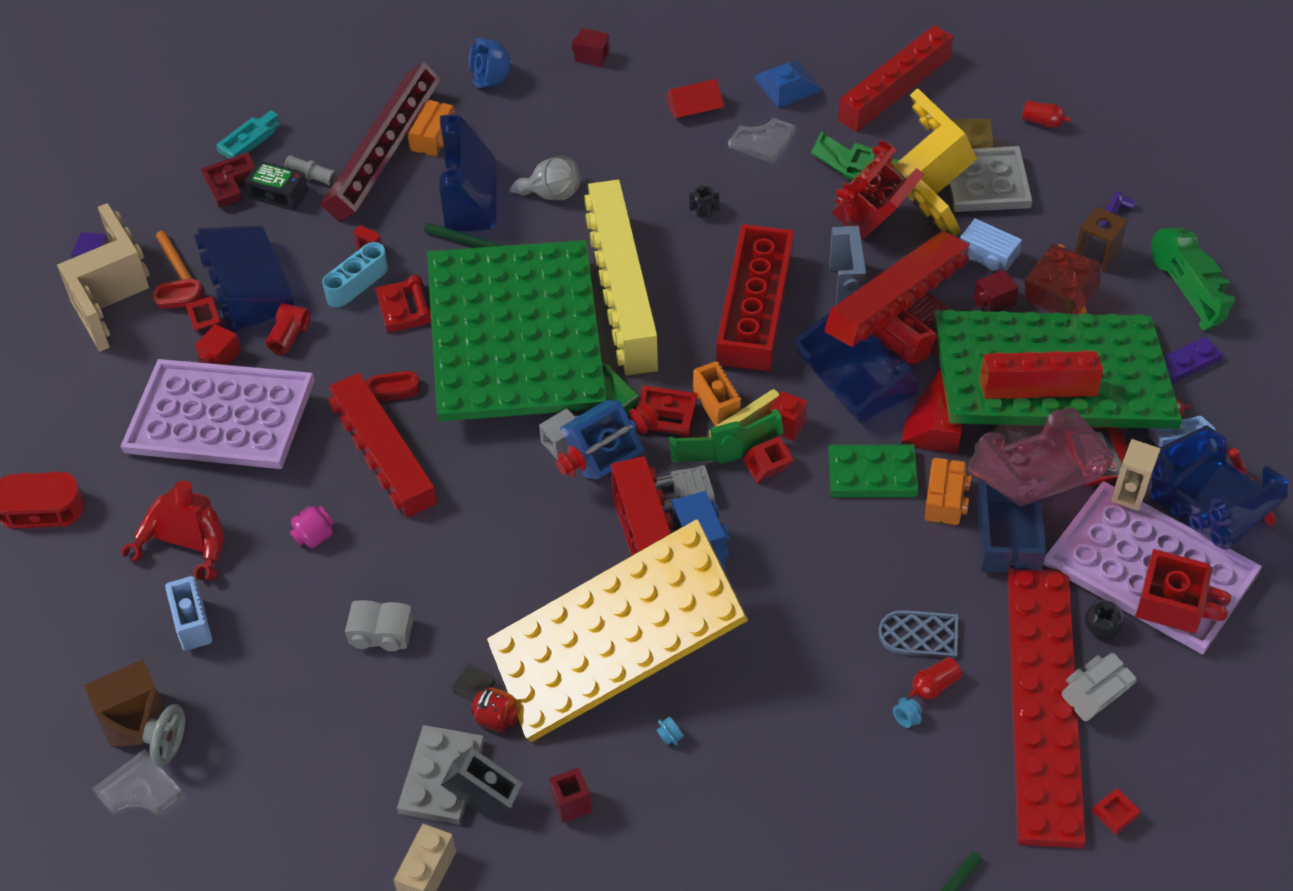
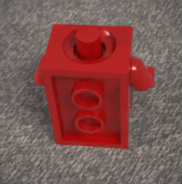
[831,140,924,240]

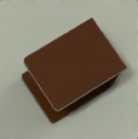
[1074,206,1128,272]

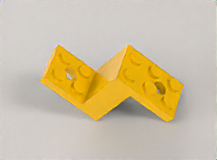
[894,88,977,236]

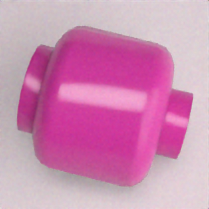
[289,505,334,548]

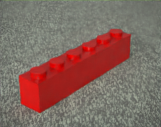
[838,25,953,132]
[328,373,437,518]

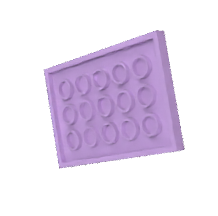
[120,359,315,469]
[1043,481,1262,655]

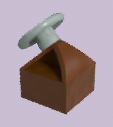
[83,659,185,767]

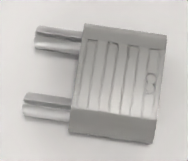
[655,465,715,511]

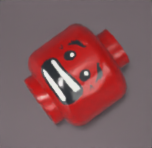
[471,687,520,733]

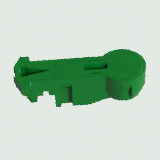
[1151,227,1236,331]

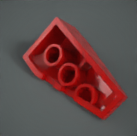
[901,367,962,454]

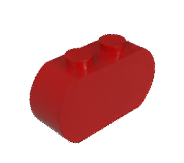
[0,471,85,529]

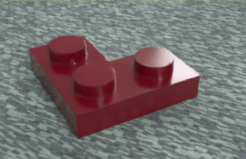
[200,152,255,208]

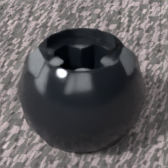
[1085,600,1124,639]

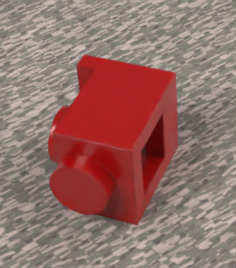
[743,436,794,484]

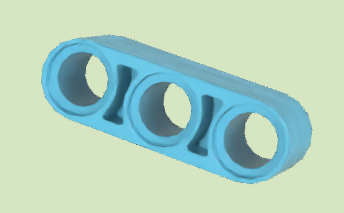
[322,242,388,308]

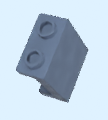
[829,226,866,305]

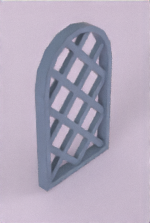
[878,610,959,659]

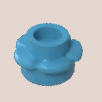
[893,698,922,728]
[656,716,684,746]

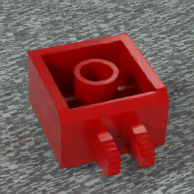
[1135,549,1232,634]

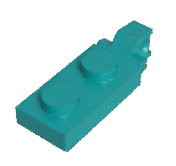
[216,110,281,159]

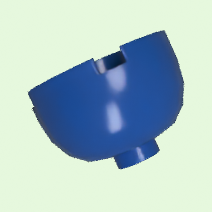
[469,39,513,88]

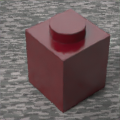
[571,28,610,67]
[974,269,1019,312]
[549,767,592,823]

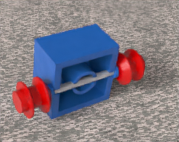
[556,400,659,479]

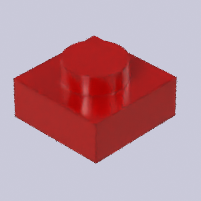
[353,225,382,250]
[1092,788,1141,835]

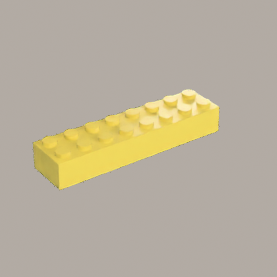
[584,179,658,376]

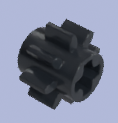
[689,186,719,218]

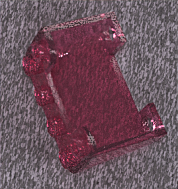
[968,407,1115,506]

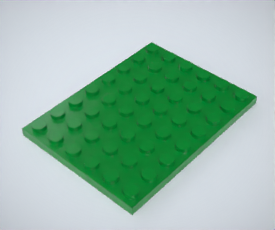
[427,240,607,422]
[933,310,1182,429]

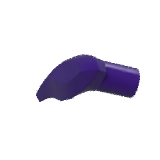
[1102,190,1135,228]

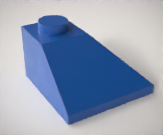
[754,59,821,108]

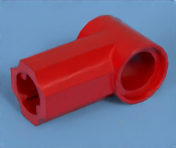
[265,303,311,356]

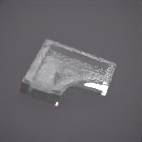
[728,118,796,163]
[92,749,183,815]

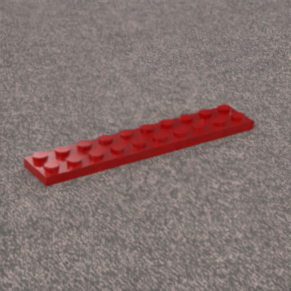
[1007,568,1085,848]

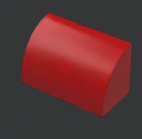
[666,79,724,118]

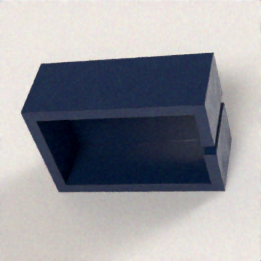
[976,479,1046,573]

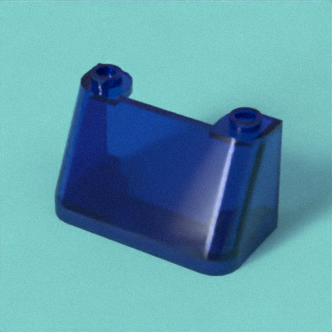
[439,114,497,232]

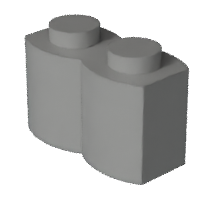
[345,600,414,651]

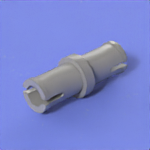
[284,155,337,186]

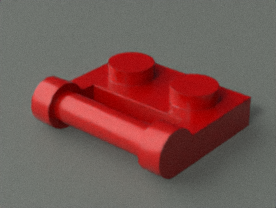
[375,275,431,333]
[635,385,698,438]

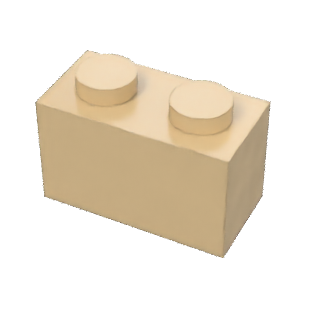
[1111,439,1161,511]
[394,824,456,891]

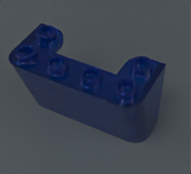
[194,226,295,331]
[792,312,919,423]
[1151,425,1288,550]

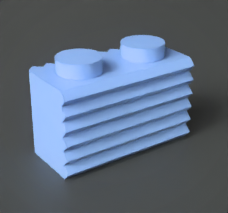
[960,218,1022,272]
[165,576,213,651]

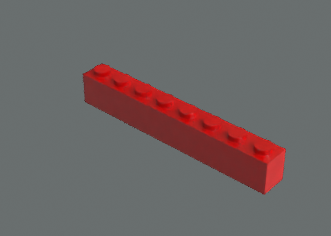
[825,230,970,347]

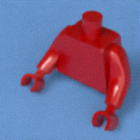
[121,481,224,581]

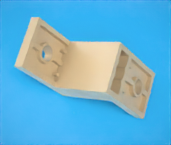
[57,203,150,352]

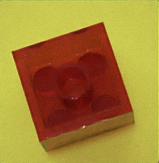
[1024,243,1101,315]

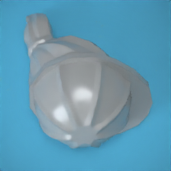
[510,156,581,200]

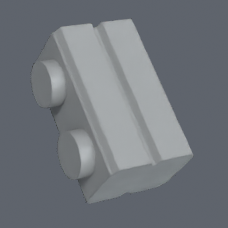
[1062,653,1137,721]

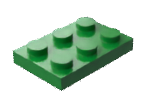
[828,444,918,497]

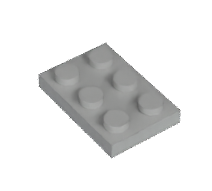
[397,725,485,825]

